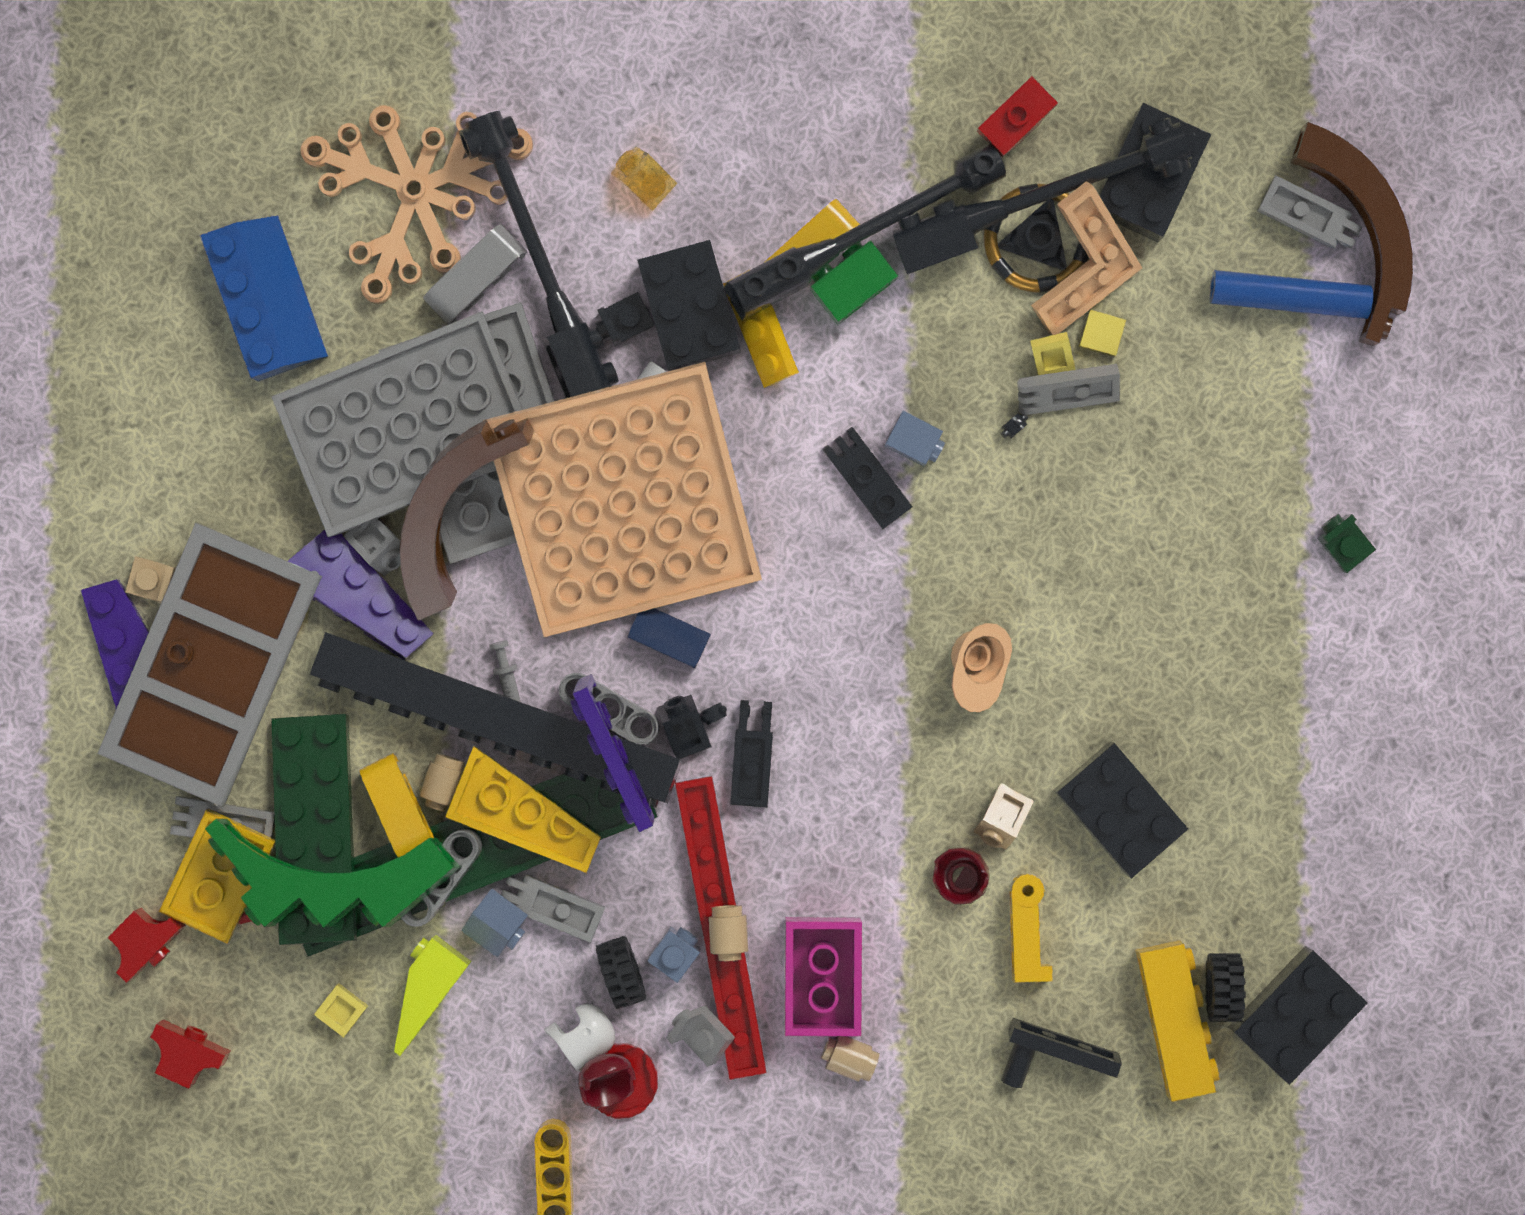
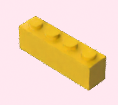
[1135,940,1220,1102]

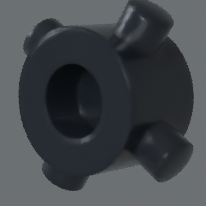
[1001,413,1028,439]
[701,702,727,725]

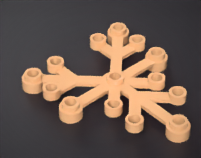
[301,105,533,304]

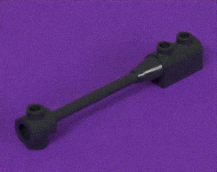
[459,111,619,398]
[892,118,1192,275]
[724,144,1006,321]

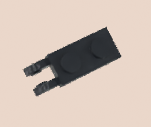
[730,700,773,808]

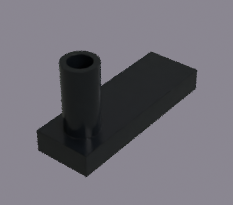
[1001,1018,1122,1088]

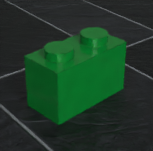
[810,240,898,326]

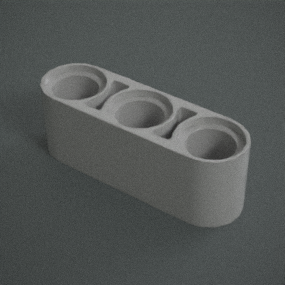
[423,224,527,325]
[559,673,659,745]
[401,829,482,927]

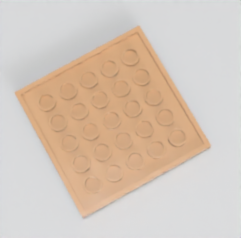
[483,362,762,637]

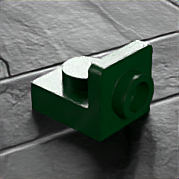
[1317,513,1376,573]

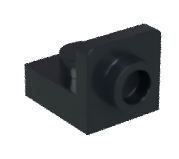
[595,292,655,347]
[657,694,712,759]

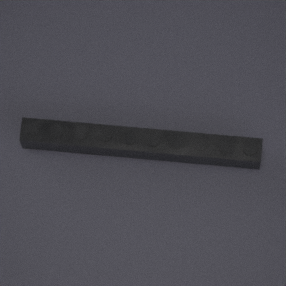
[309,632,683,808]

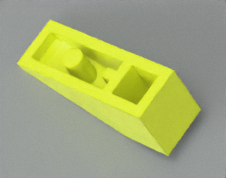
[394,935,472,1056]

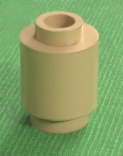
[419,753,465,812]
[709,905,749,961]
[821,1036,880,1082]

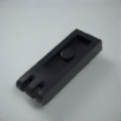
[822,427,913,530]

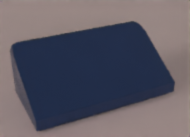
[627,608,711,668]

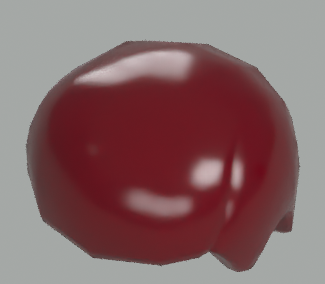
[932,847,990,905]
[578,1054,636,1108]

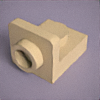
[125,556,176,603]
[974,783,1034,849]

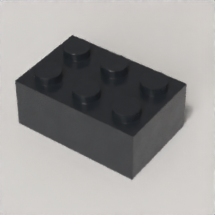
[1099,103,1212,243]
[637,240,741,371]
[1053,741,1189,879]
[1228,946,1368,1085]

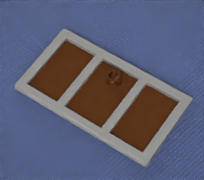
[97,523,322,807]

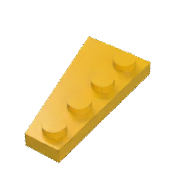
[445,746,601,873]

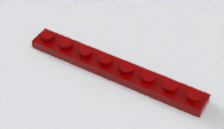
[675,776,767,1080]

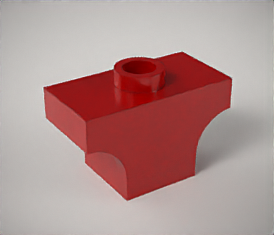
[977,76,1058,158]
[107,908,186,983]
[150,1019,231,1089]

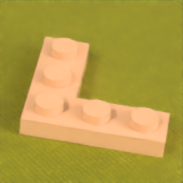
[1031,181,1142,335]

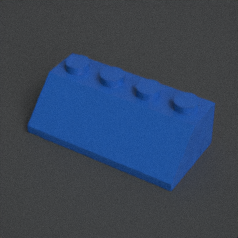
[200,215,328,381]

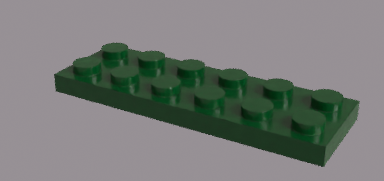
[271,714,357,945]

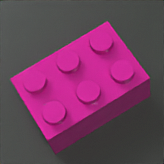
[785,917,862,1036]

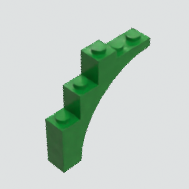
[205,819,461,927]

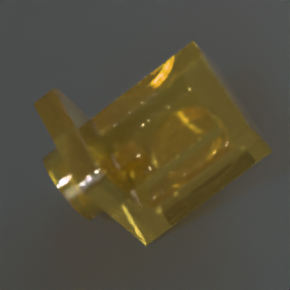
[611,147,678,211]

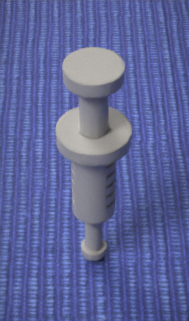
[489,640,520,701]

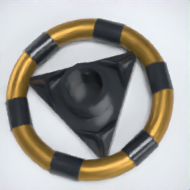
[984,183,1089,293]

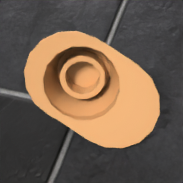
[951,623,1012,712]

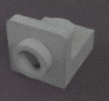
[343,518,401,576]
[666,1006,735,1067]

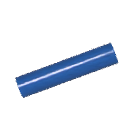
[1209,270,1373,319]

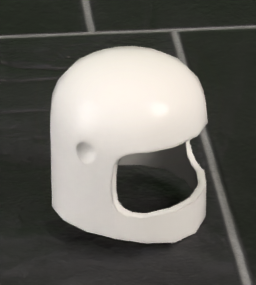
[544,1004,615,1072]

